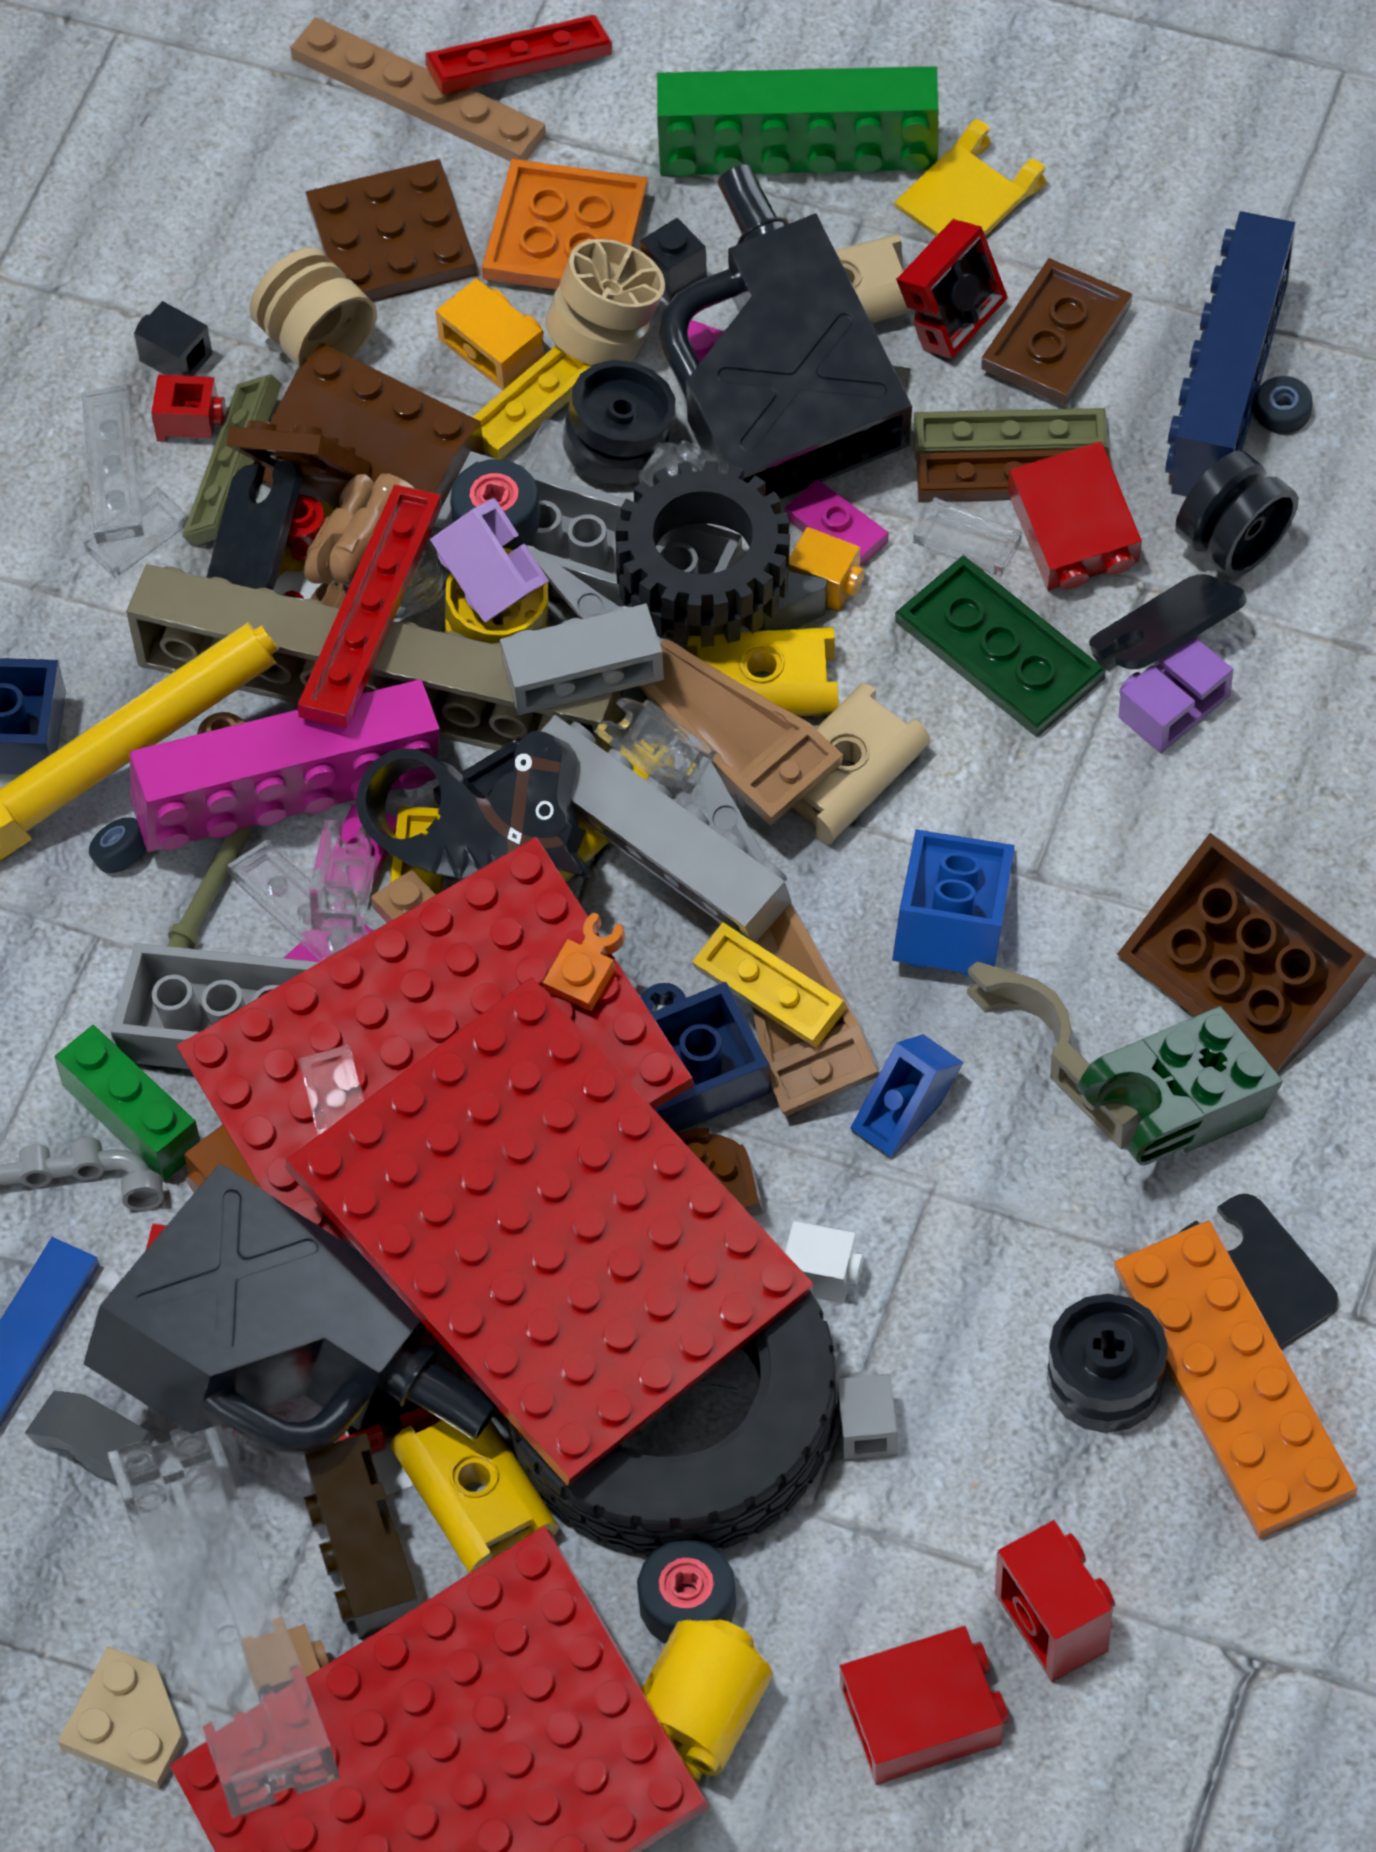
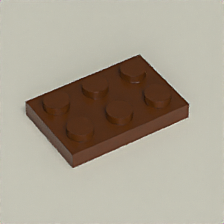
[981,258,1132,406]
[226,420,371,480]

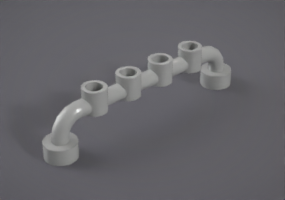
[0,1137,164,1211]

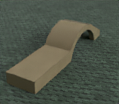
[967,961,1139,1149]

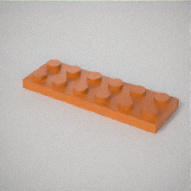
[1114,1220,1357,1539]

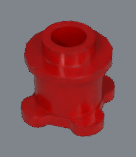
[286,495,324,561]

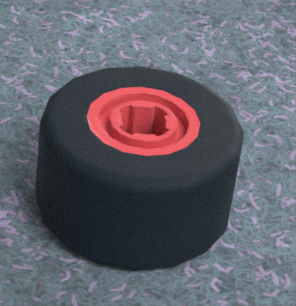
[450,459,540,551]
[637,1539,736,1644]

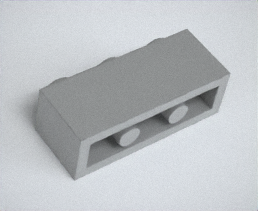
[500,604,664,715]

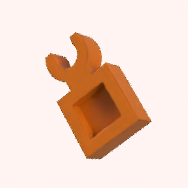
[542,913,625,1012]

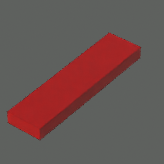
[425,14,613,94]

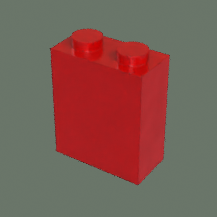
[1008,441,1142,591]
[839,1625,1009,1785]

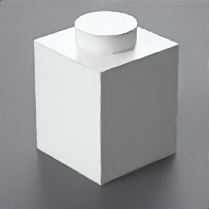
[785,1221,863,1303]

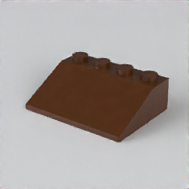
[253,342,485,510]
[1117,833,1376,1074]

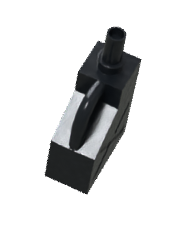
[659,165,912,499]
[83,1163,497,1455]

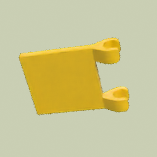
[894,119,1046,237]

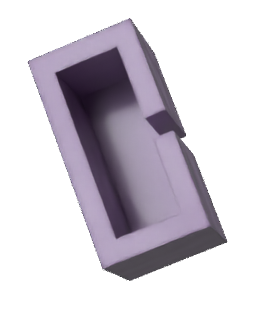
[430,498,549,623]

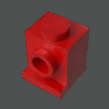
[151,374,226,442]

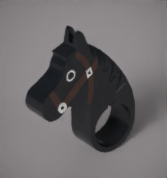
[356,731,591,881]

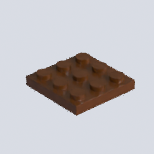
[305,158,477,301]

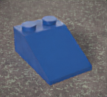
[892,829,1015,976]

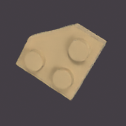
[58,1646,184,1790]

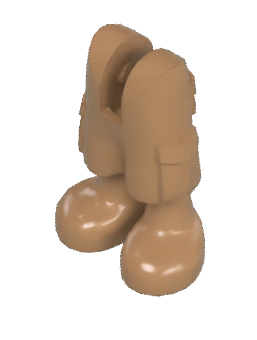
[304,474,414,584]

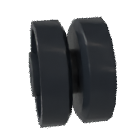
[563,360,675,485]
[1175,451,1299,578]
[1047,1293,1168,1433]

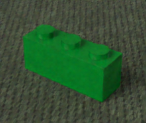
[54,1024,200,1182]

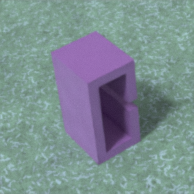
[1118,637,1234,754]

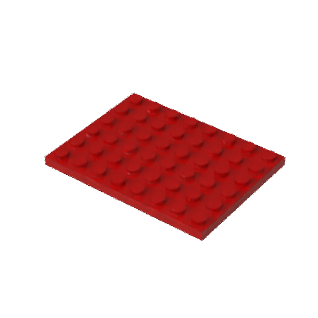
[176,837,695,1250]
[285,976,814,1486]
[169,1525,711,1852]

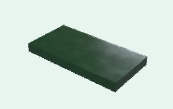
[895,555,1106,738]

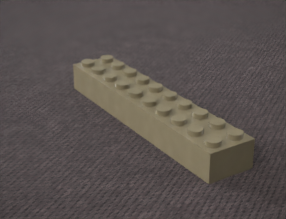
[126,564,623,753]

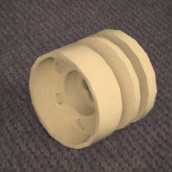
[249,248,377,368]

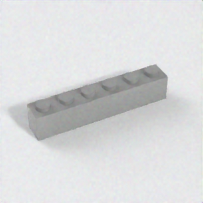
[541,715,792,943]

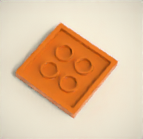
[482,159,649,290]

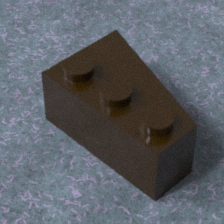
[303,1432,419,1639]

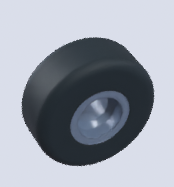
[1254,376,1313,433]
[89,817,147,873]

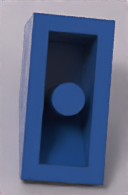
[850,1034,964,1157]

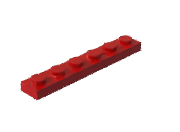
[298,484,442,728]

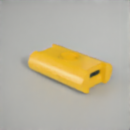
[686,627,839,717]
[390,1420,560,1573]

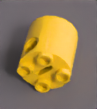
[642,1620,774,1783]

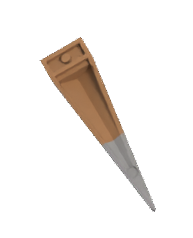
[527,546,843,826]
[690,735,880,1116]

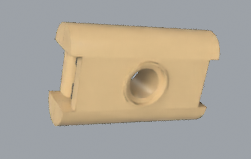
[835,234,915,323]
[792,684,931,844]

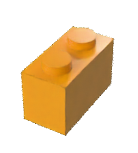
[435,278,544,391]

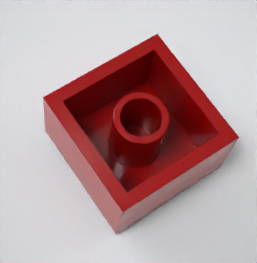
[995,1519,1115,1683]

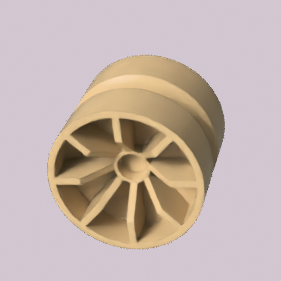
[545,239,665,365]

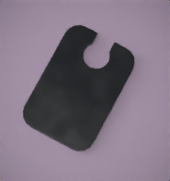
[206,461,303,590]
[1089,574,1247,670]
[1179,1194,1338,1349]

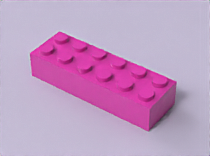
[130,679,440,852]

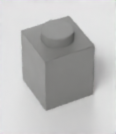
[837,1371,898,1460]

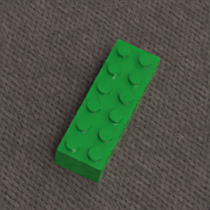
[657,66,939,177]

